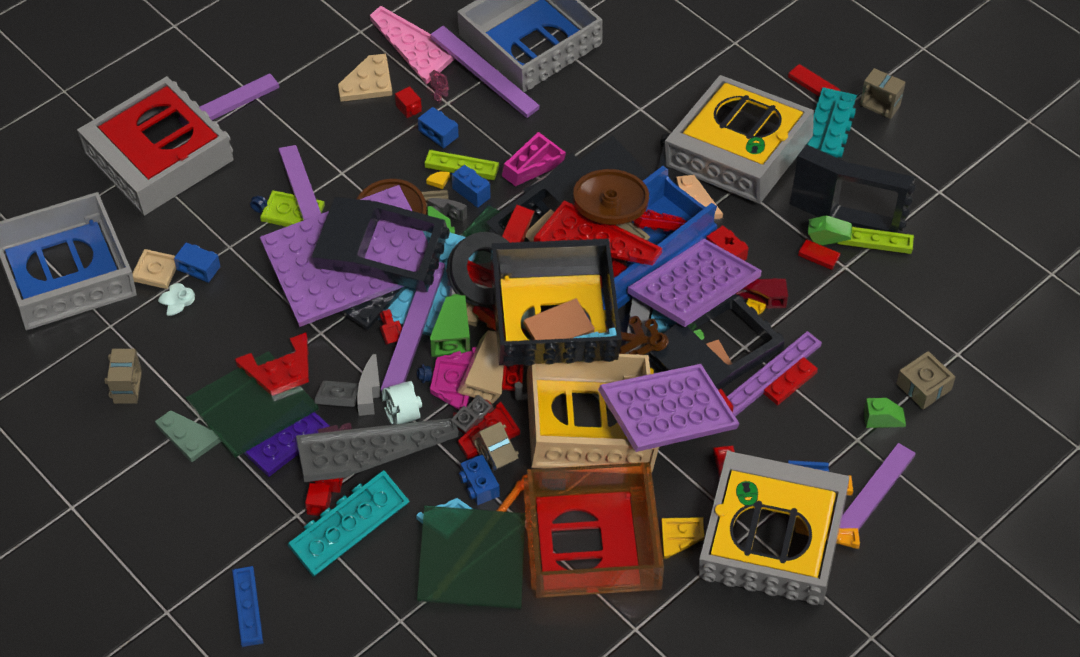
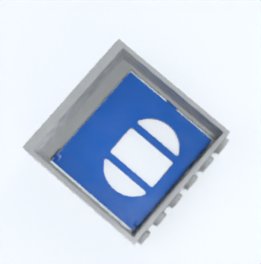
[457,0,602,92]
[0,192,137,330]

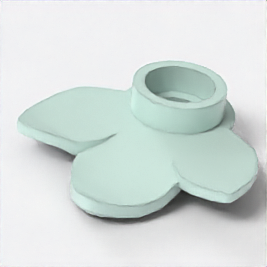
[158,283,195,316]

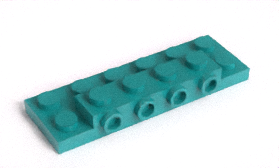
[807,87,857,158]
[288,470,410,577]

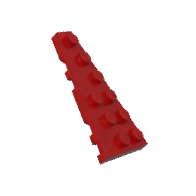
[534,200,662,265]

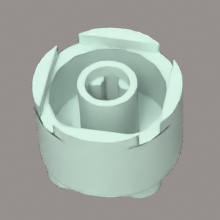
[382,381,422,425]

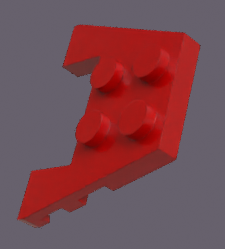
[235,333,309,396]

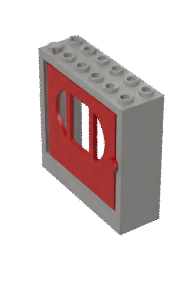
[77,76,234,216]

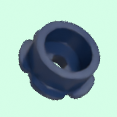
[250,196,267,213]
[417,364,432,383]

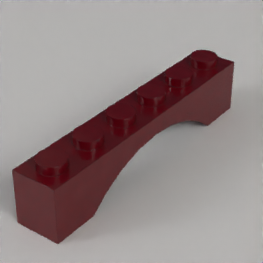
[736,278,788,309]

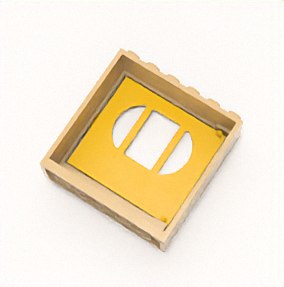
[526,354,659,473]

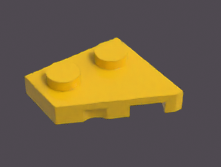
[661,517,704,559]

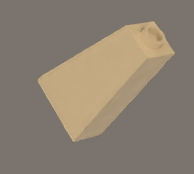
[458,330,506,403]

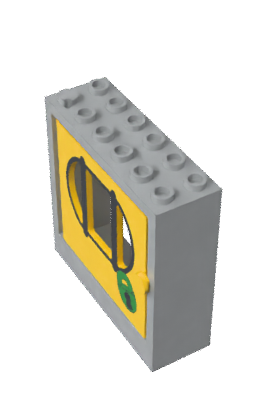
[665,75,814,204]
[699,451,850,605]

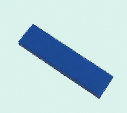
[232,566,263,647]

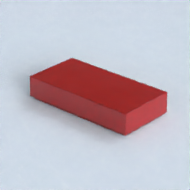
[798,239,840,270]

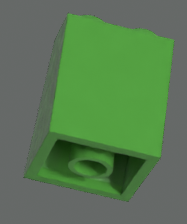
[430,294,470,357]

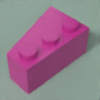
[502,132,566,186]

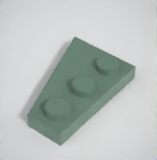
[155,410,224,462]

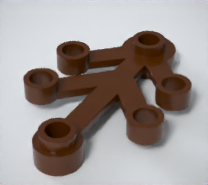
[606,316,669,355]

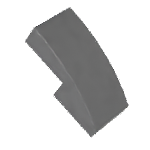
[428,198,467,222]
[451,395,494,433]

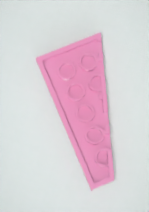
[370,6,455,85]

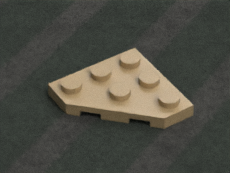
[338,54,392,102]

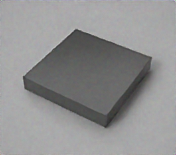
[315,381,359,407]

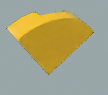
[426,172,450,189]
[746,298,766,315]

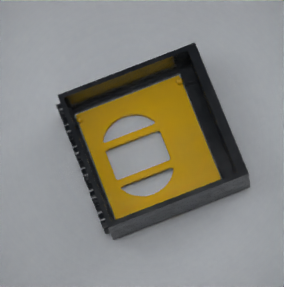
[490,239,622,367]

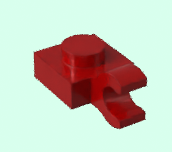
[380,309,402,345]

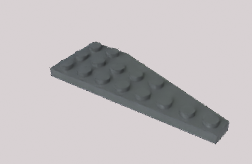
[296,418,458,482]

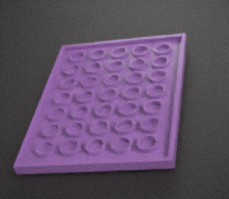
[260,185,442,327]

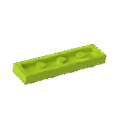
[425,150,499,180]
[837,227,914,254]

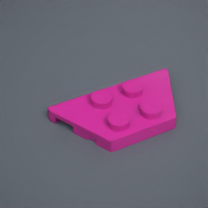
[430,347,477,410]

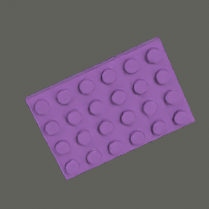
[628,238,761,327]
[598,364,739,452]

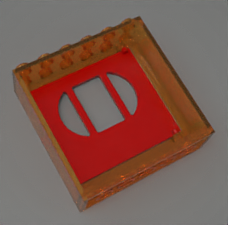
[523,462,664,598]

